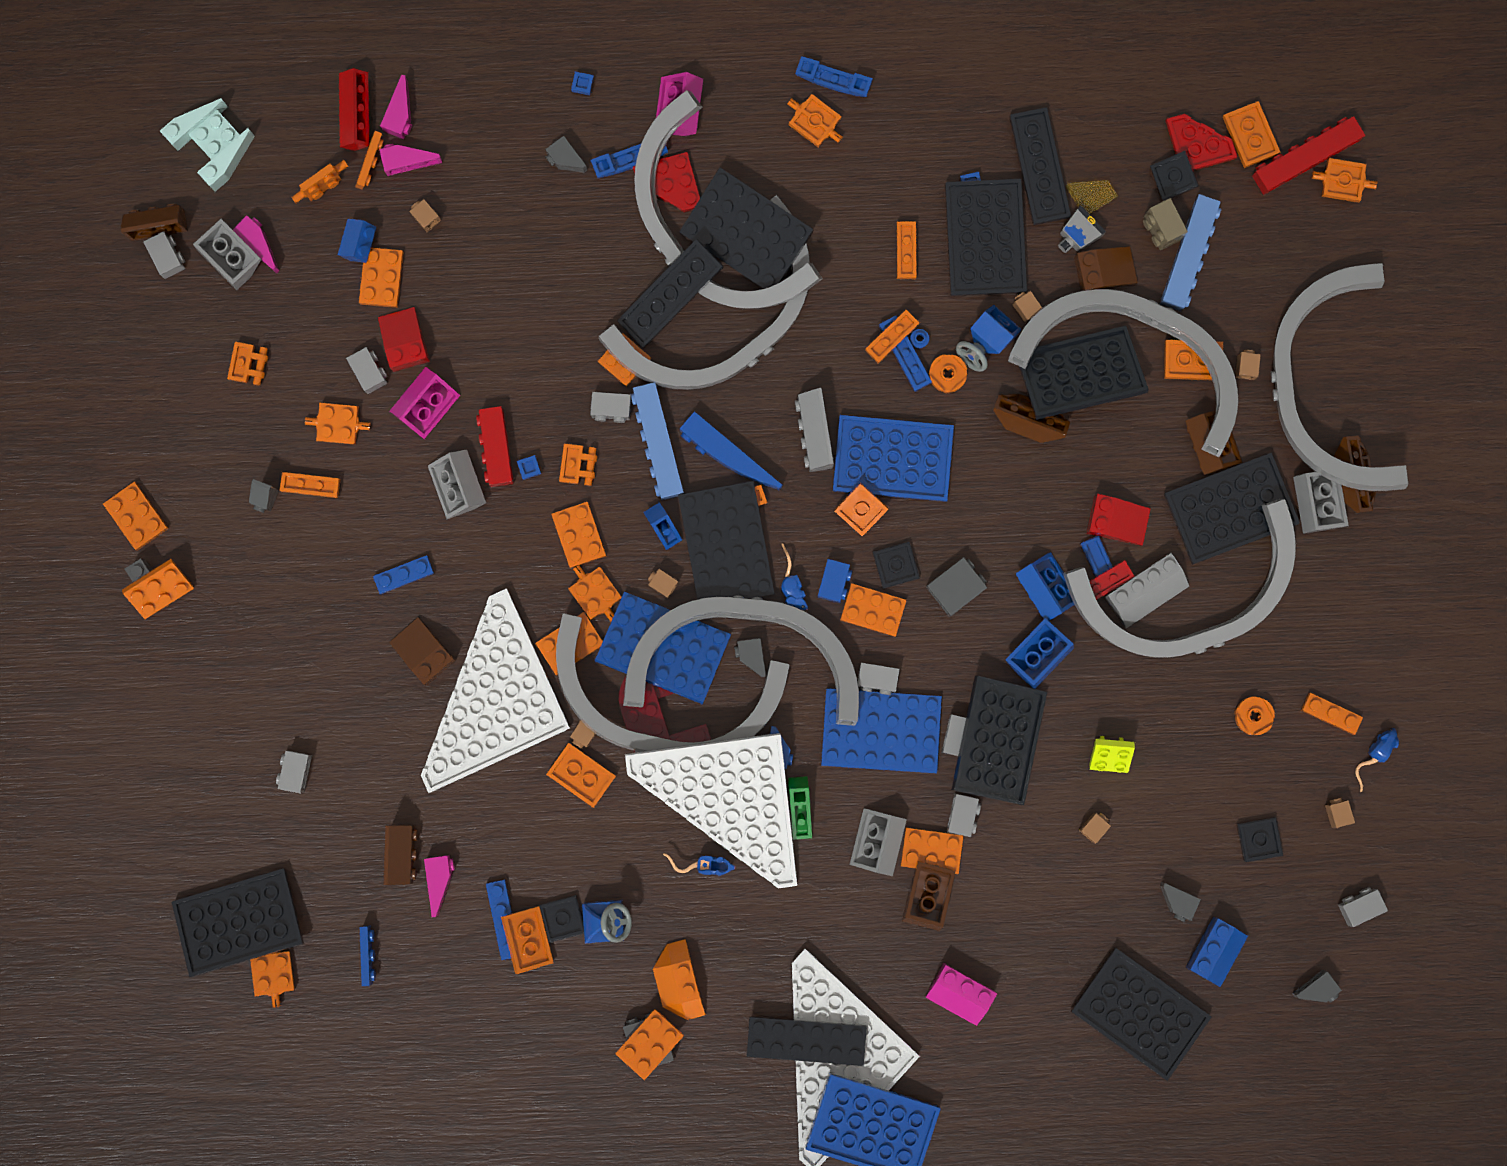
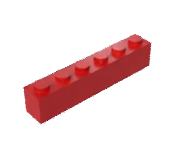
[1252,116,1366,195]

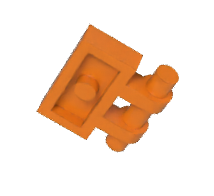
[227,342,268,386]
[559,444,597,486]

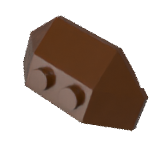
[993,394,1070,443]
[1334,436,1376,513]

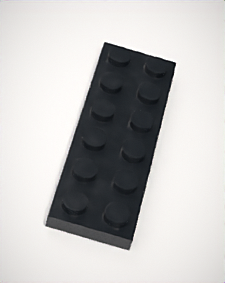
[1009,107,1071,225]
[617,239,724,348]
[746,1016,867,1066]

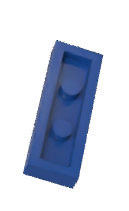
[373,555,434,594]
[360,925,376,986]

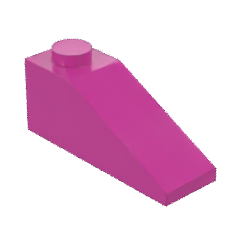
[380,74,412,139]
[379,144,442,176]
[233,215,279,273]
[424,855,455,917]

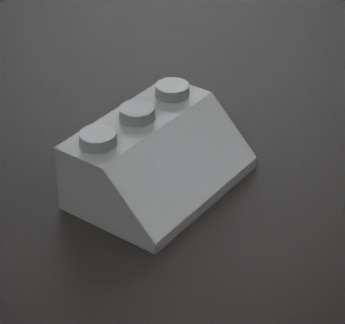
[193,219,261,290]
[428,450,486,519]
[1293,472,1349,533]
[850,809,907,876]

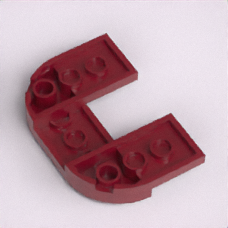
[619,677,711,753]

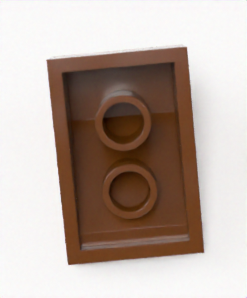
[1074,246,1138,291]
[389,617,456,686]
[902,861,956,931]

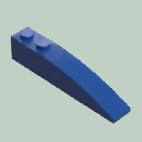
[680,412,782,490]

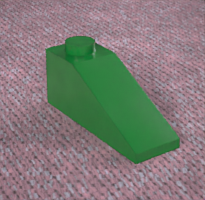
[788,776,812,840]

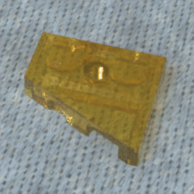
[1066,180,1118,214]

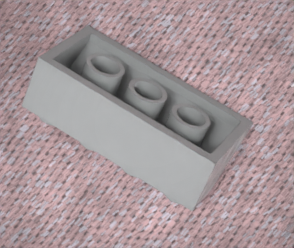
[795,388,834,472]
[1104,553,1189,629]

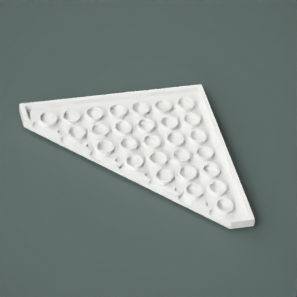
[421,589,570,793]
[625,733,797,888]
[792,949,920,1166]

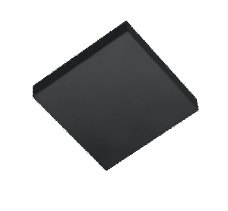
[1150,151,1199,201]
[872,542,920,589]
[1237,817,1283,862]
[538,895,584,943]

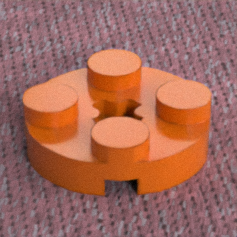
[929,354,967,393]
[1234,697,1275,735]

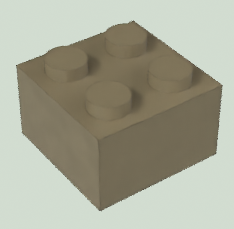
[1143,198,1188,251]

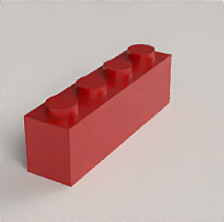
[339,68,369,151]
[476,406,514,487]

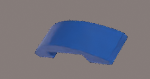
[795,56,873,97]
[591,143,668,178]

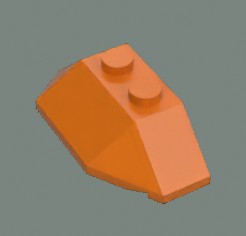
[653,939,706,1020]

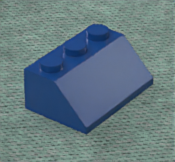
[1016,552,1075,621]
[1005,618,1074,689]
[1186,917,1248,987]

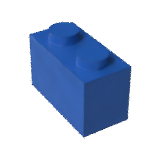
[338,219,376,263]
[817,559,852,603]

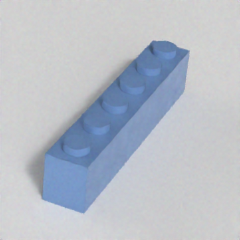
[1160,194,1221,311]
[631,382,684,500]

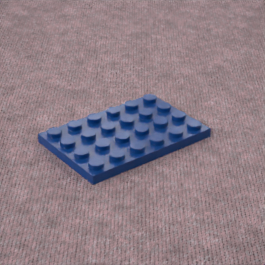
[833,415,954,502]
[595,592,731,704]
[821,689,942,773]
[805,1073,941,1166]

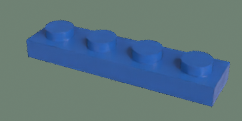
[879,316,932,392]
[486,880,513,960]

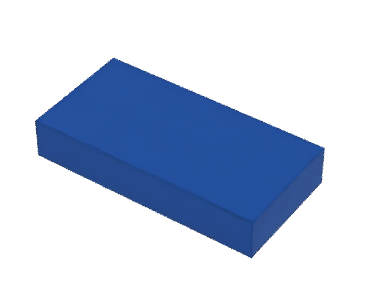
[1080,536,1112,577]

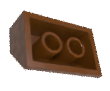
[120,204,188,241]
[1185,411,1242,475]
[384,825,418,885]

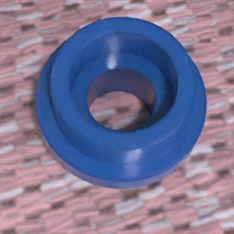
[910,329,929,348]

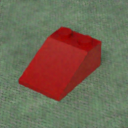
[378,307,430,372]
[1086,494,1150,546]

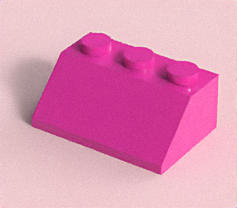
[656,72,703,136]
[390,367,460,439]
[925,963,997,1026]

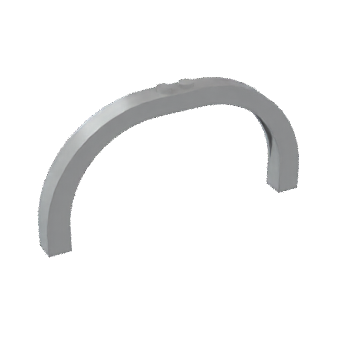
[635,90,823,308]
[599,195,810,390]
[1271,263,1408,491]
[1008,289,1238,457]
[1063,499,1295,657]
[623,596,859,726]
[556,614,790,753]

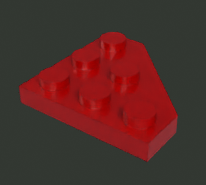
[1165,114,1237,171]
[633,152,700,212]

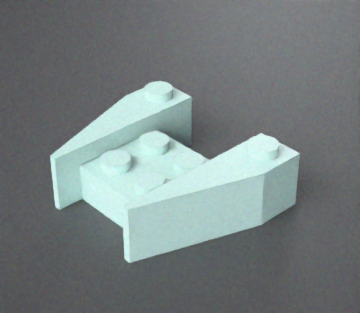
[160,98,255,192]

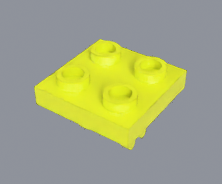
[1089,736,1135,773]

